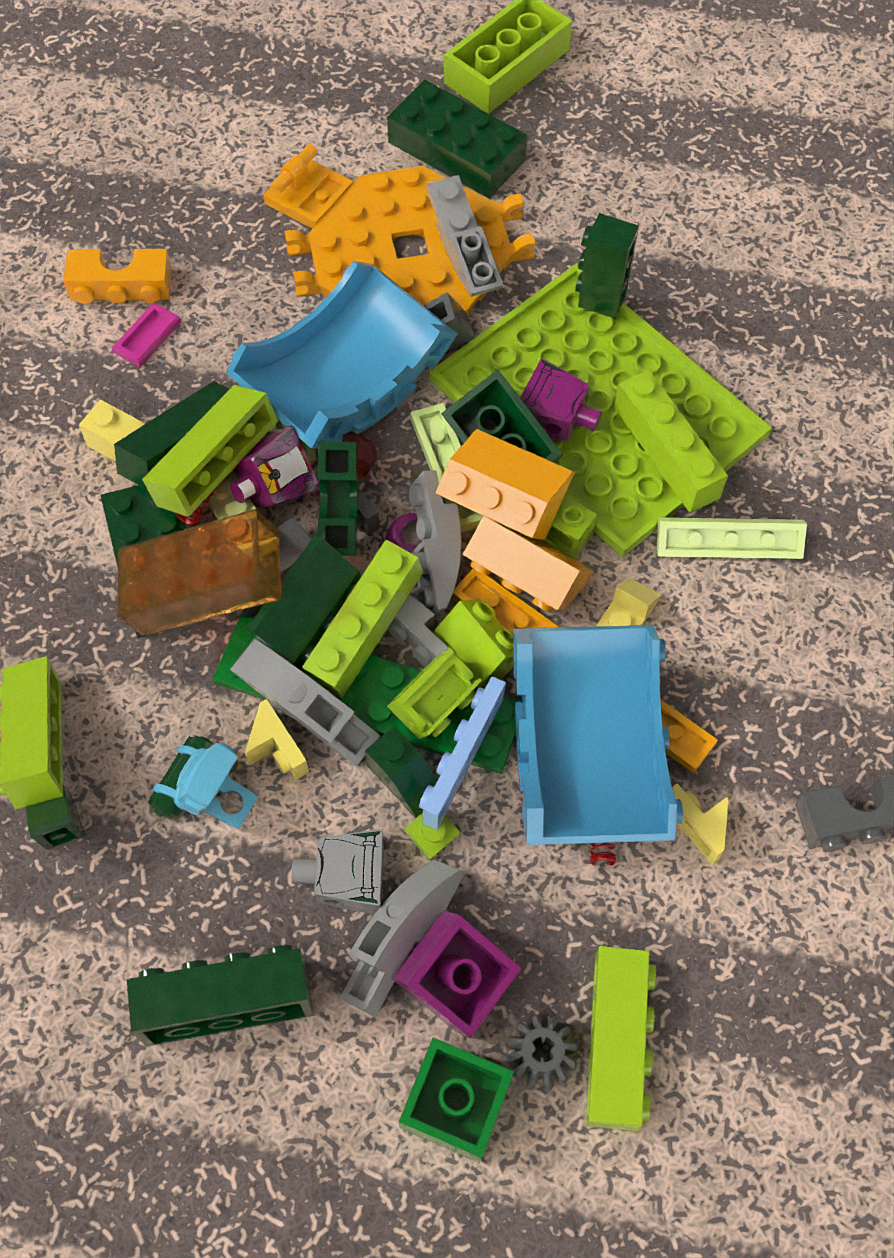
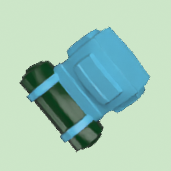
[148,735,257,828]

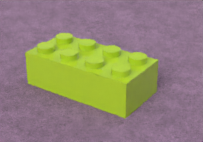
[444,0,573,114]

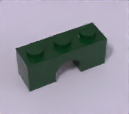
[318,442,358,556]

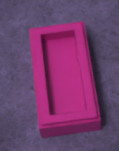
[112,302,181,368]

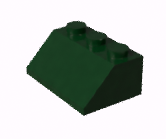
[441,369,563,463]
[247,534,362,672]

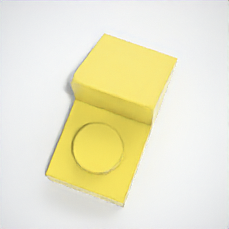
[596,577,662,626]
[245,699,309,780]
[672,783,728,865]

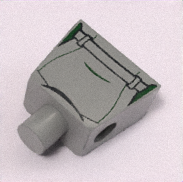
[292,829,384,914]

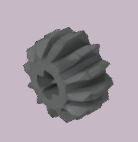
[506,1015,578,1092]

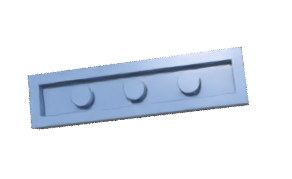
[419,677,506,830]

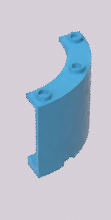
[226,261,458,449]
[513,625,683,845]

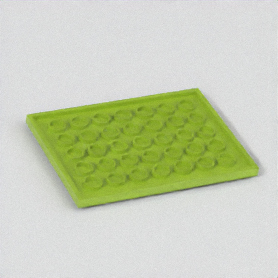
[429,263,772,558]

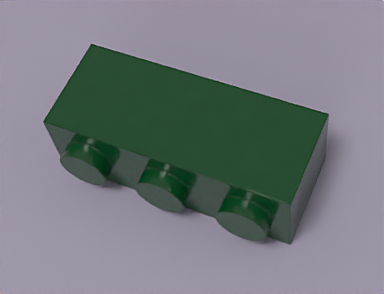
[575,213,639,319]

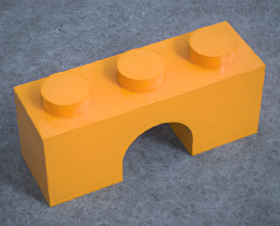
[63,249,172,304]

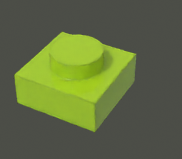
[403,813,460,860]

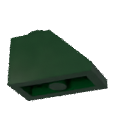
[365,726,438,819]
[26,785,85,850]

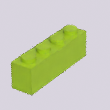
[614,369,728,513]
[142,385,278,517]
[302,540,423,698]
[0,656,63,809]
[585,946,656,1132]

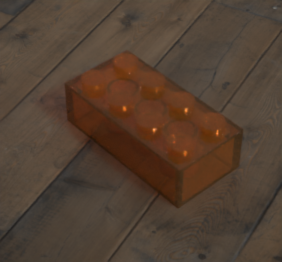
[118,509,282,636]

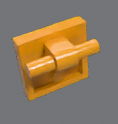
[263,144,353,229]

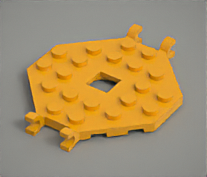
[285,166,536,316]

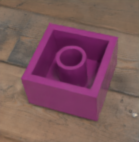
[392,911,521,1039]

